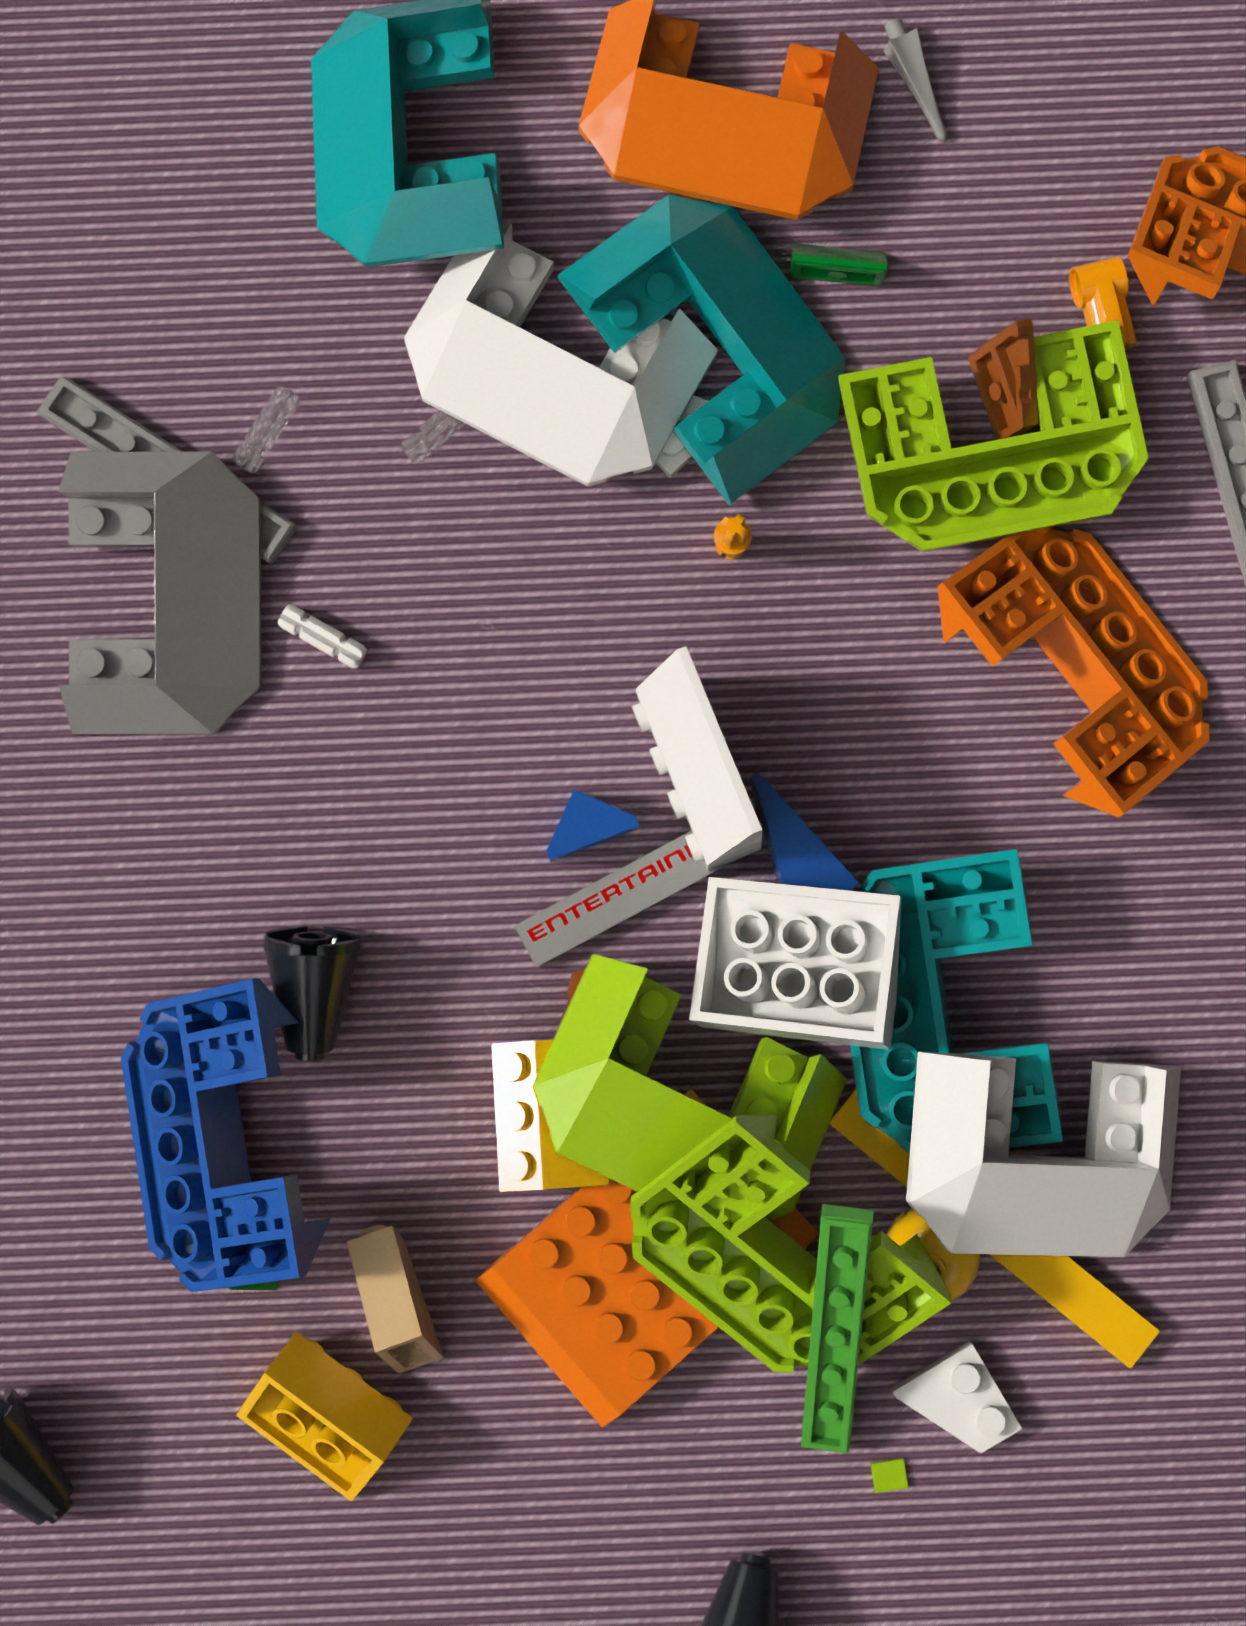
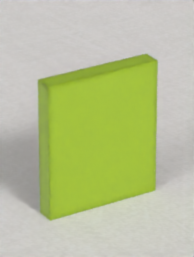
[870,1458,908,1493]

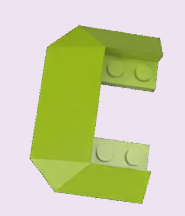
[838,320,1149,552]
[532,954,847,1221]
[630,1115,952,1373]

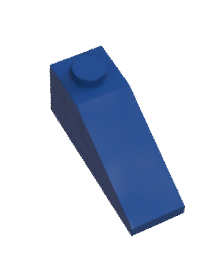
[749,772,859,891]

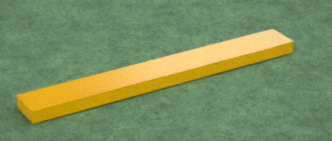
[829,1086,1160,1369]

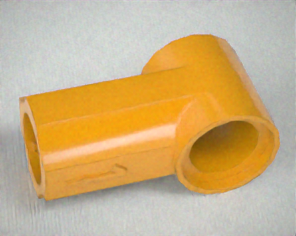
[1069,256,1137,350]

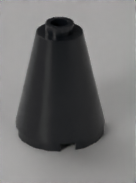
[263,926,361,1061]
[0,1387,74,1525]
[701,1552,779,1626]

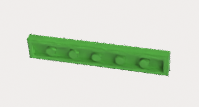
[801,1204,874,1454]

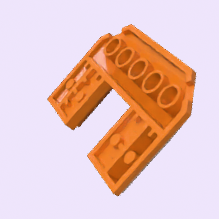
[578,0,879,220]
[1128,146,1246,307]
[937,527,1210,817]

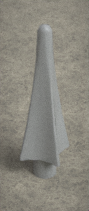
[883,17,947,141]

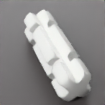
[278,604,367,669]

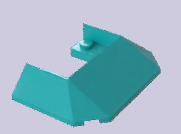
[311,0,504,268]
[558,195,845,505]
[850,849,1063,1154]

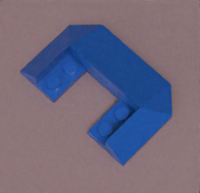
[121,978,331,1292]

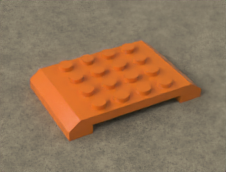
[475,1087,819,1427]

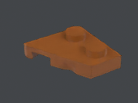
[967,318,1038,440]

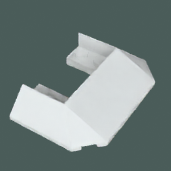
[404,223,718,487]
[906,1052,1181,1257]

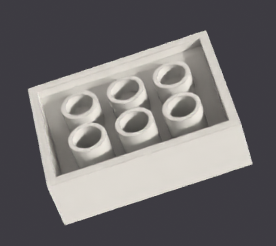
[632,646,762,871]
[689,877,901,1050]

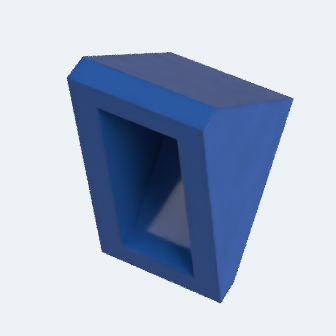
[546,789,640,862]

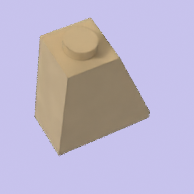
[347,1225,444,1374]

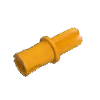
[714,514,752,560]

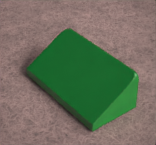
[789,243,888,286]

